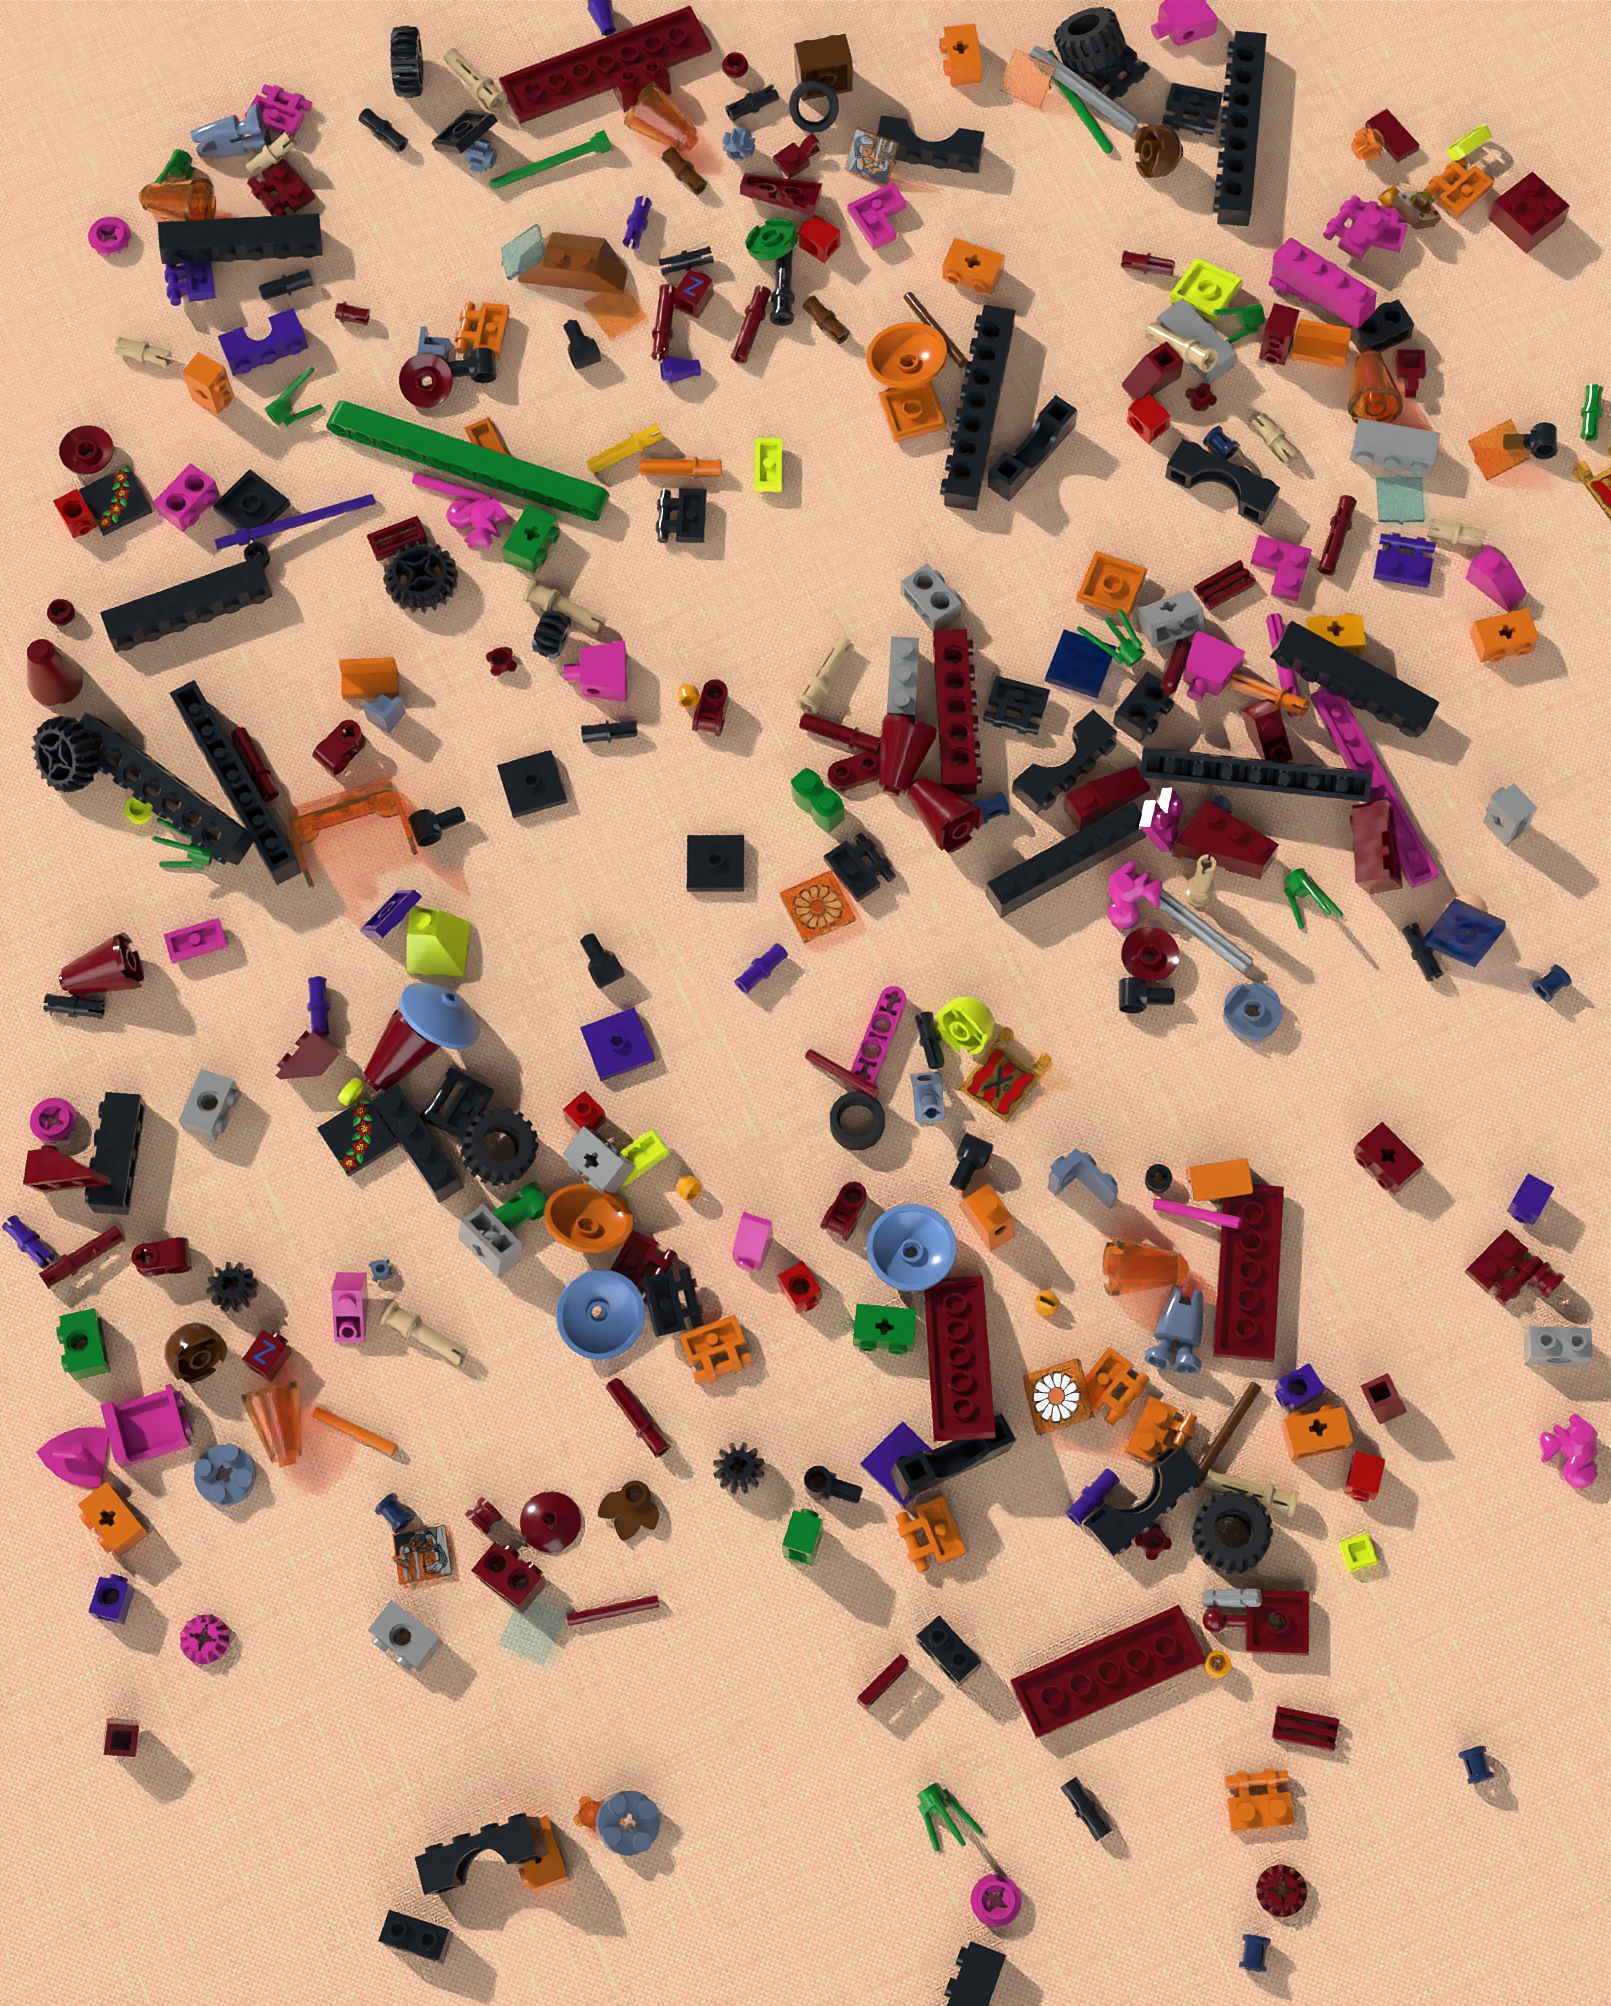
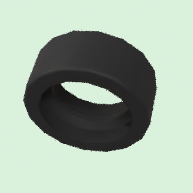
[789,79,839,133]
[830,1091,885,1150]

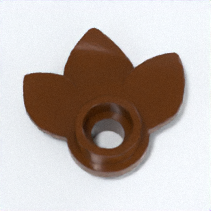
[598,1480,659,1541]

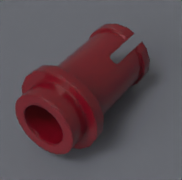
[335,301,370,326]

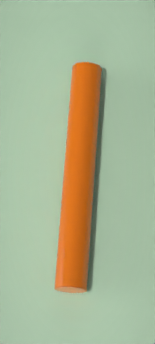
[312,1407,398,1455]

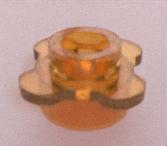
[574,1796,604,1832]

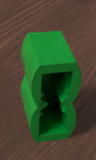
[791,768,844,832]

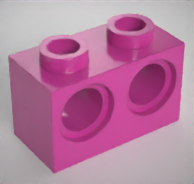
[154,463,220,532]

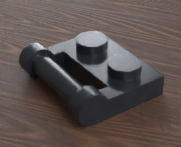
[419,1067,494,1140]

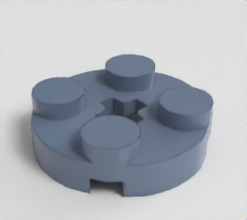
[1223,982,1282,1042]
[194,1443,256,1506]
[595,1791,660,1856]

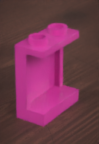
[100,1384,193,1468]

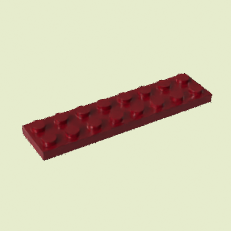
[499,5,711,124]

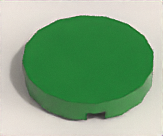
[745,218,799,261]

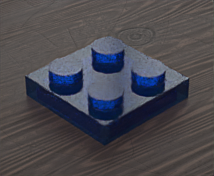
[1045,629,1117,699]
[1424,898,1506,968]

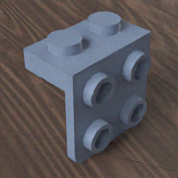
[1047,1148,1118,1209]

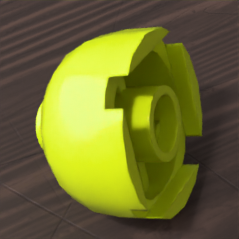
[935,996,995,1055]

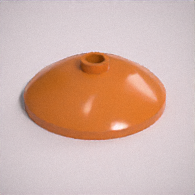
[866,322,947,389]
[544,1184,633,1254]

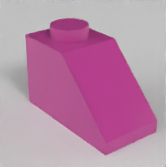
[1465,545,1527,612]
[732,1212,773,1271]

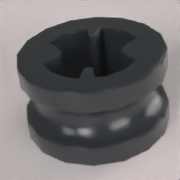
[244,542,270,569]
[1145,1164,1172,1194]

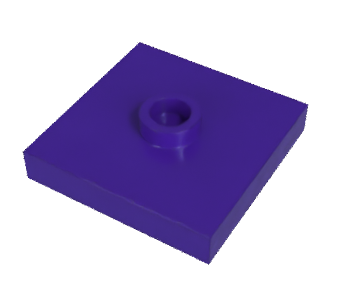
[360,890,422,938]
[580,1007,655,1081]
[860,1421,932,1508]

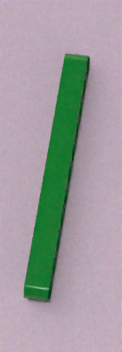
[326,401,610,521]

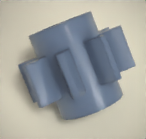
[722,127,756,161]
[465,138,497,173]

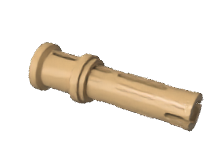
[444,48,507,112]
[1145,322,1218,372]
[523,579,606,634]
[795,636,854,715]
[1186,855,1216,908]
[380,1301,468,1366]
[1204,1469,1299,1518]

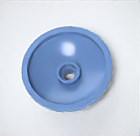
[399,983,480,1049]
[867,1204,957,1292]
[556,1269,645,1360]

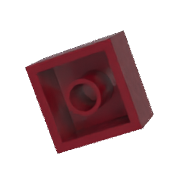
[1489,171,1570,253]

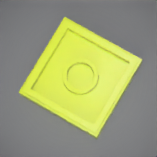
[1169,258,1243,323]

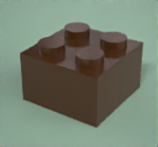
[794,34,853,101]

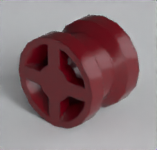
[1528,1261,1566,1299]
[464,1496,503,1535]

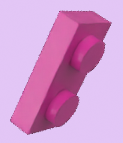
[163,918,228,964]

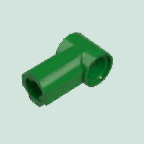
[492,1181,549,1232]

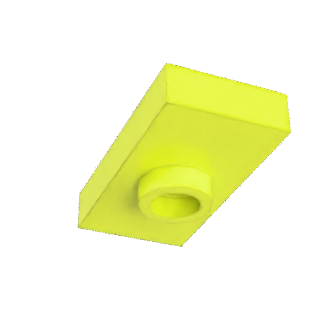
[621,1128,671,1188]

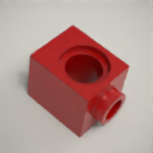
[798,214,841,264]
[1127,394,1171,445]
[53,489,97,539]
[563,1090,607,1133]
[777,1261,822,1313]
[1344,1451,1386,1502]

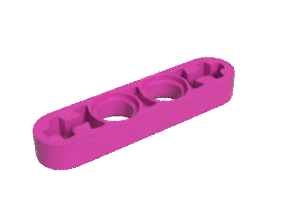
[851,986,906,1092]

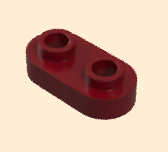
[828,752,880,791]

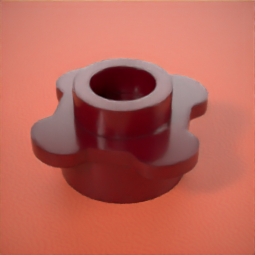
[1185,383,1217,411]
[486,647,517,676]
[1135,1523,1172,1560]

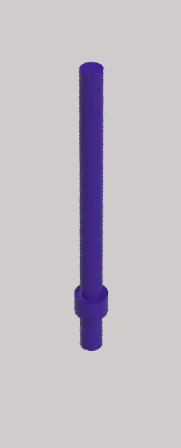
[214,494,376,550]

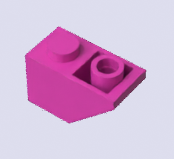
[331,1272,368,1343]

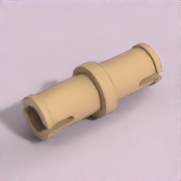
[246,131,297,178]
[114,337,172,367]
[1252,413,1300,465]
[1427,518,1486,548]

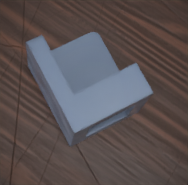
[417,326,451,362]
[363,694,406,733]

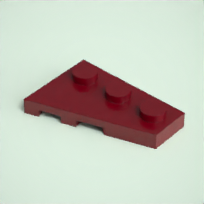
[740,173,823,216]

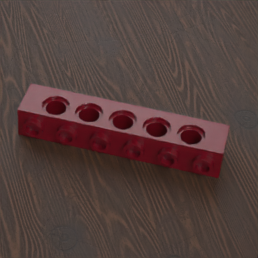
[933,629,982,795]

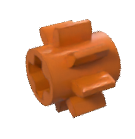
[1351,126,1385,162]

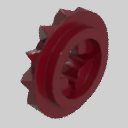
[1256,1864,1308,1917]

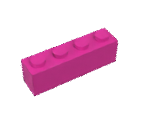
[1272,237,1377,329]

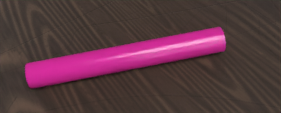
[412,473,492,502]
[1153,1198,1242,1229]

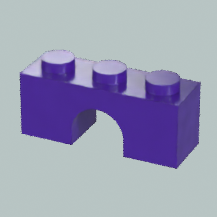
[218,308,308,376]

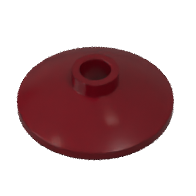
[399,353,453,408]
[59,425,114,475]
[1121,927,1179,982]
[520,1491,581,1553]

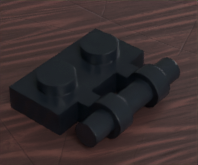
[1081,43,1150,100]
[1162,83,1223,136]
[655,488,707,543]
[983,676,1050,735]
[824,832,896,903]
[641,1267,704,1337]

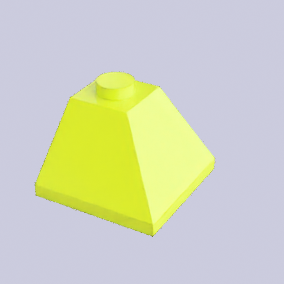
[407,907,471,978]

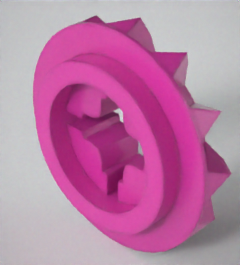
[88,217,131,256]
[30,1098,78,1144]
[180,1614,230,1664]
[971,1874,1022,1927]

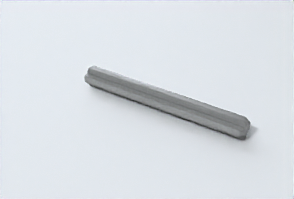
[1029,46,1139,133]
[1146,878,1253,972]

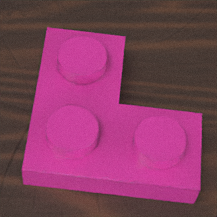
[847,182,906,250]
[1250,535,1312,602]
[1139,788,1184,852]

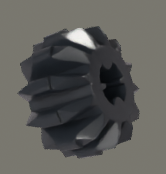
[532,609,572,659]
[206,1262,258,1313]
[713,1442,764,1495]

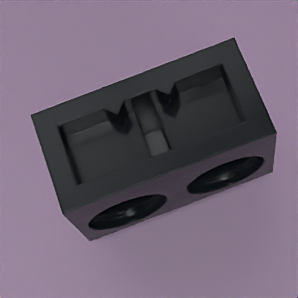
[1350,299,1415,360]
[1113,671,1175,742]
[916,1615,982,1688]
[378,1910,453,1964]

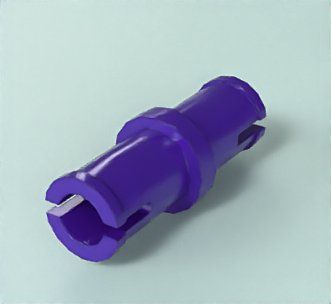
[623,196,652,249]
[734,943,788,994]
[307,976,330,1036]
[2,1215,55,1268]
[1065,1468,1120,1526]

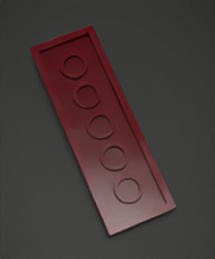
[1213,1184,1284,1362]
[924,1276,995,1442]
[1010,1605,1206,1739]

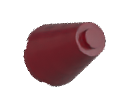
[27,639,83,706]
[879,715,937,797]
[908,777,984,853]
[59,932,144,995]
[363,1009,441,1092]

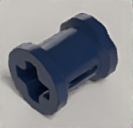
[1203,425,1240,460]
[974,791,1010,825]
[1532,964,1572,1002]
[375,1493,415,1534]
[1458,1746,1495,1785]
[1239,1934,1271,1973]

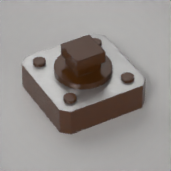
[1391,190,1442,229]

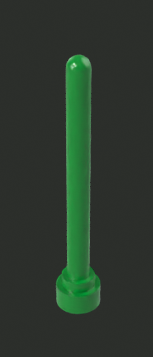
[1036,50,1113,154]
[490,130,612,189]

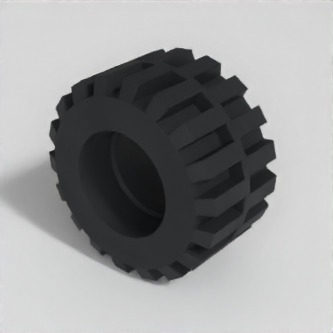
[1054,7,1126,74]
[460,1107,539,1186]
[1192,1490,1273,1574]

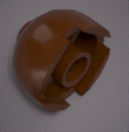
[1134,124,1183,178]
[164,1322,227,1383]

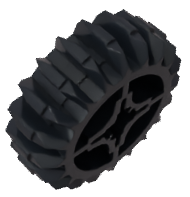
[390,25,424,98]
[383,541,458,614]
[31,716,100,793]

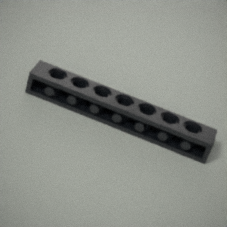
[1213,31,1267,227]
[940,305,1016,511]
[170,680,302,885]
[80,712,257,865]
[1140,747,1373,802]

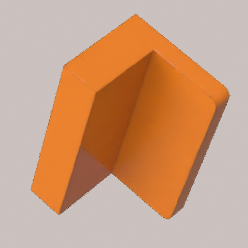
[1291,319,1352,369]
[339,657,399,699]
[1185,1158,1253,1202]

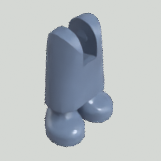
[190,104,272,158]
[1144,1285,1203,1374]

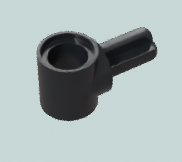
[563,319,602,371]
[446,348,497,384]
[1503,422,1558,460]
[408,806,466,847]
[580,933,625,989]
[1119,977,1175,1014]
[950,1133,994,1191]
[804,1466,863,1504]

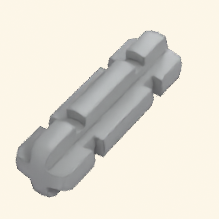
[1202,1589,1262,1608]

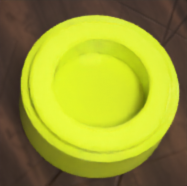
[124,796,154,824]
[338,1077,365,1106]

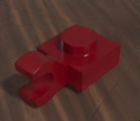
[773,134,820,179]
[1396,349,1426,398]

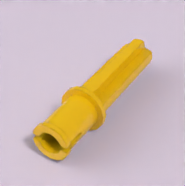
[586,423,664,474]

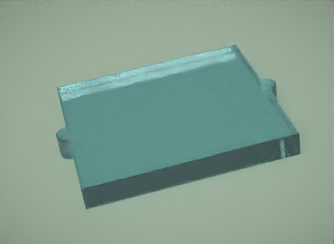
[501,224,546,281]
[1376,475,1425,525]
[498,1601,567,1666]

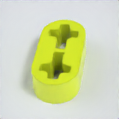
[1445,123,1493,161]

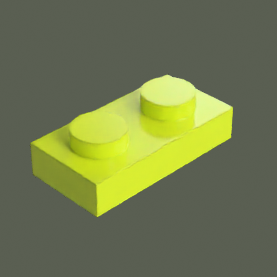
[754,438,783,492]

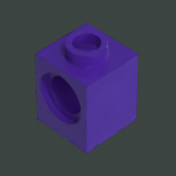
[1507,1173,1555,1225]
[1274,1363,1325,1413]
[88,1574,135,1625]

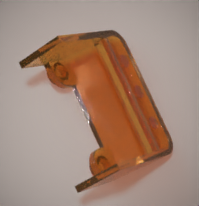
[288,779,418,888]

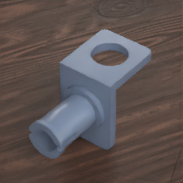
[910,1072,945,1123]

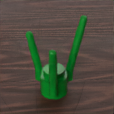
[141,149,195,205]
[1199,303,1265,344]
[264,367,323,426]
[1077,609,1146,667]
[152,818,213,870]
[1284,868,1343,929]
[917,1782,983,1852]

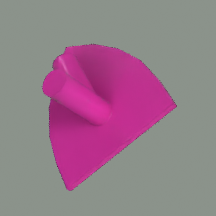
[36,1427,109,1488]

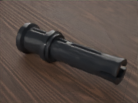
[770,250,795,326]

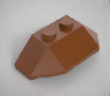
[518,232,628,295]

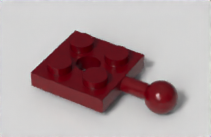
[1202,1590,1309,1656]

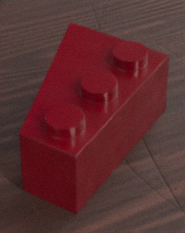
[1350,799,1403,894]
[1172,800,1279,879]

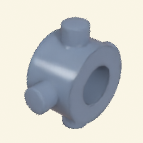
[1212,794,1232,814]
[369,1258,393,1282]

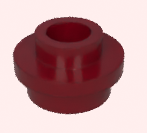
[722,52,748,78]
[47,599,75,626]

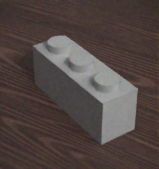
[1157,298,1236,385]
[1350,418,1440,475]
[887,636,919,723]

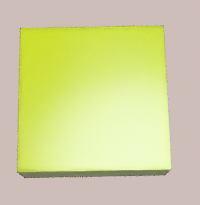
[1338,1533,1379,1573]

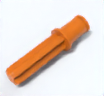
[640,457,722,479]
[1229,673,1310,717]

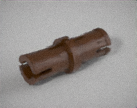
[661,147,707,195]
[803,295,850,344]

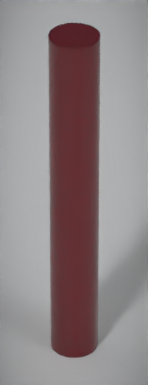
[805,1049,880,1098]
[566,1595,660,1626]

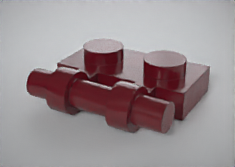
[247,158,315,216]
[1464,1229,1544,1305]
[610,1230,678,1306]

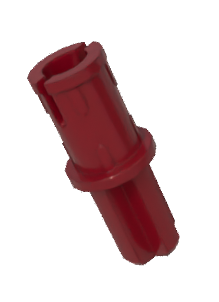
[1121,250,1175,276]

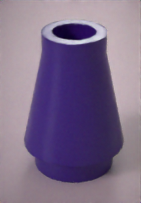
[587,0,616,36]
[660,356,701,383]

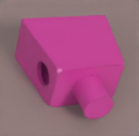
[1151,0,1218,46]
[1182,630,1245,702]
[564,641,627,701]

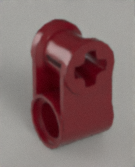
[692,679,729,737]
[312,720,366,775]
[820,1181,867,1242]
[131,1237,192,1277]

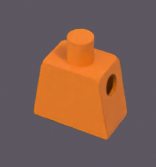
[959,1184,1015,1252]

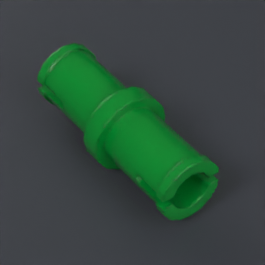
[1580,384,1603,441]

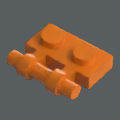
[1424,158,1495,219]
[455,302,510,357]
[679,1315,753,1384]
[1074,1346,1150,1426]
[1125,1396,1197,1464]
[895,1496,967,1573]
[1224,1768,1295,1832]

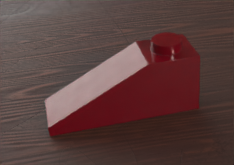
[1064,766,1151,831]
[23,1145,111,1193]

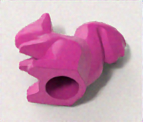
[447,498,513,548]
[1107,860,1163,930]
[1540,1413,1598,1489]

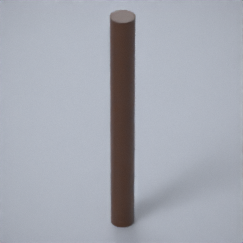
[903,292,968,368]
[1196,1382,1262,1488]

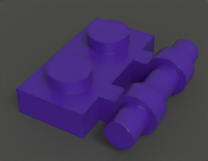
[164,260,216,306]
[1373,532,1436,588]

